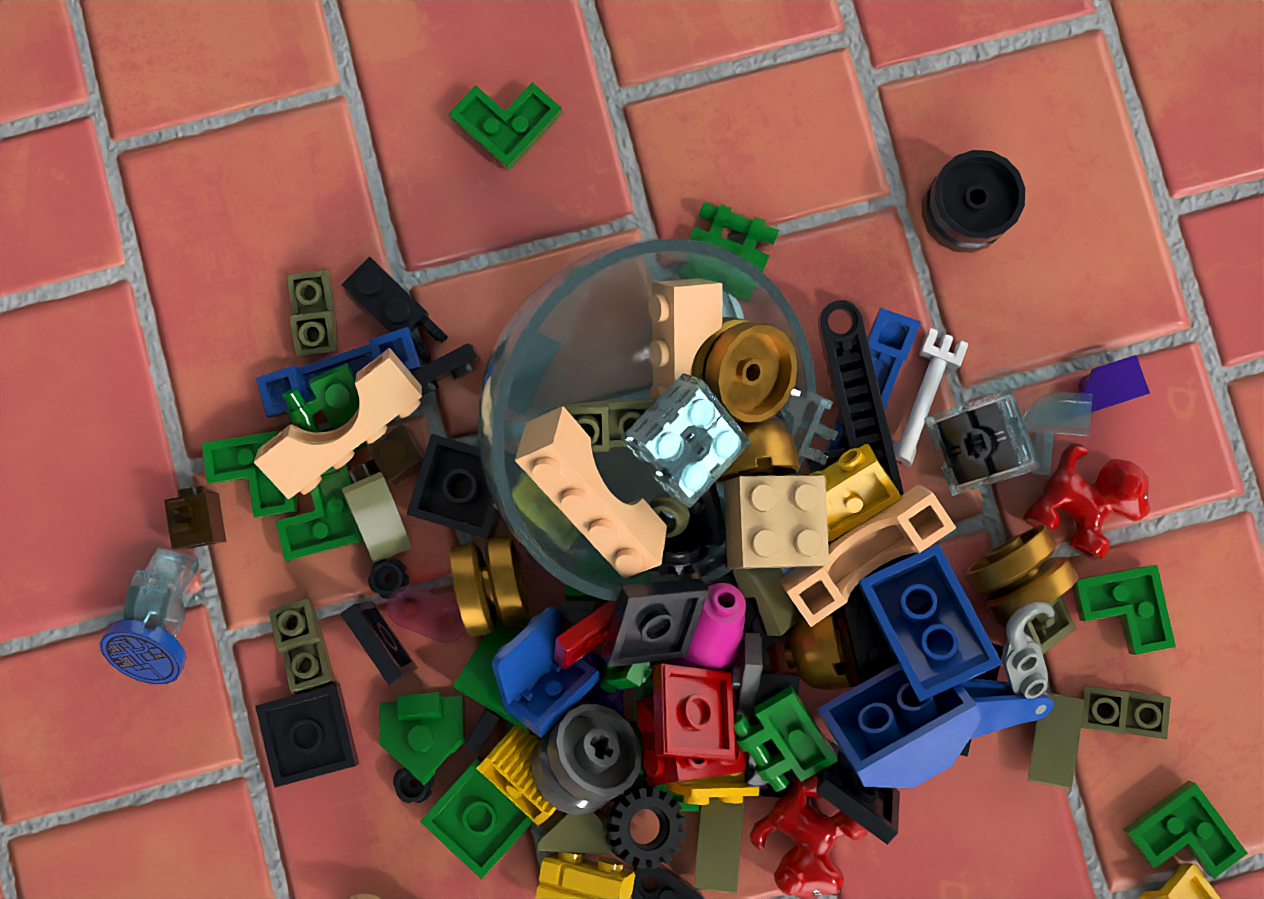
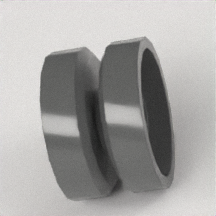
[531,704,642,816]

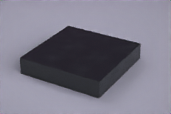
[601,579,709,667]
[340,601,418,686]
[255,683,359,788]
[816,742,900,845]

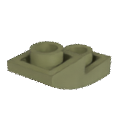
[286,269,338,356]
[564,398,655,452]
[342,472,412,564]
[732,568,802,636]
[269,598,335,694]
[1081,685,1171,739]
[1027,692,1084,790]
[694,798,745,894]

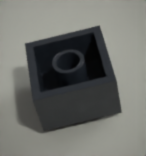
[406,433,517,539]

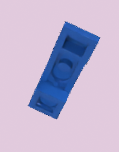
[825,308,921,452]
[256,327,420,418]

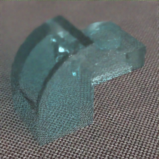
[1019,392,1093,475]
[123,547,199,637]

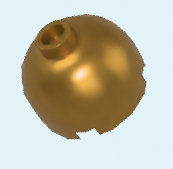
[712,419,800,485]
[784,608,856,690]

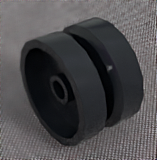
[922,150,1026,253]

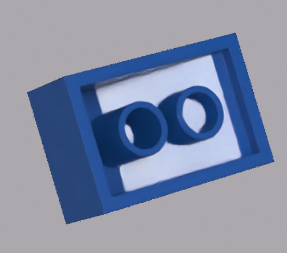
[859,543,1002,703]

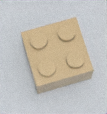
[724,475,829,569]

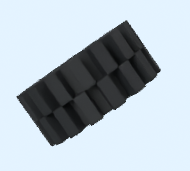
[603,786,687,869]

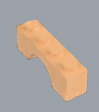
[648,278,722,444]
[254,348,422,500]
[515,406,667,579]
[778,484,956,627]

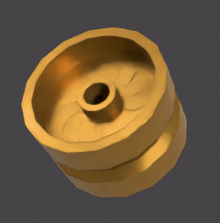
[691,317,798,422]
[964,525,1078,625]
[450,534,530,637]

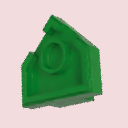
[379,692,465,785]

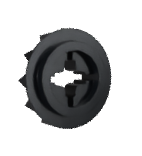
[648,534,708,577]

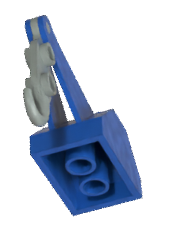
[817,602,1055,788]

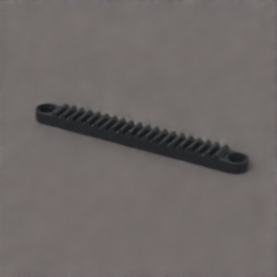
[818,300,917,571]

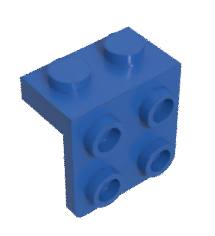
[492,607,600,738]

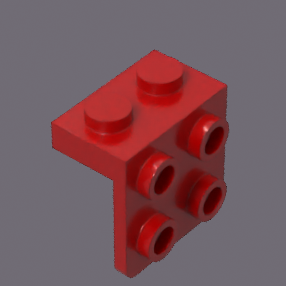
[636,693,745,787]

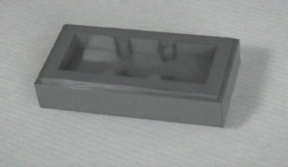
[731,632,763,723]

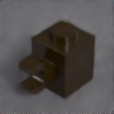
[348,424,425,484]
[164,486,227,550]

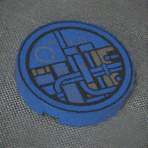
[99,619,186,684]

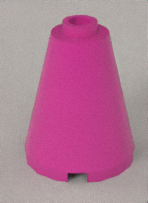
[666,583,746,672]

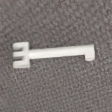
[892,328,968,467]

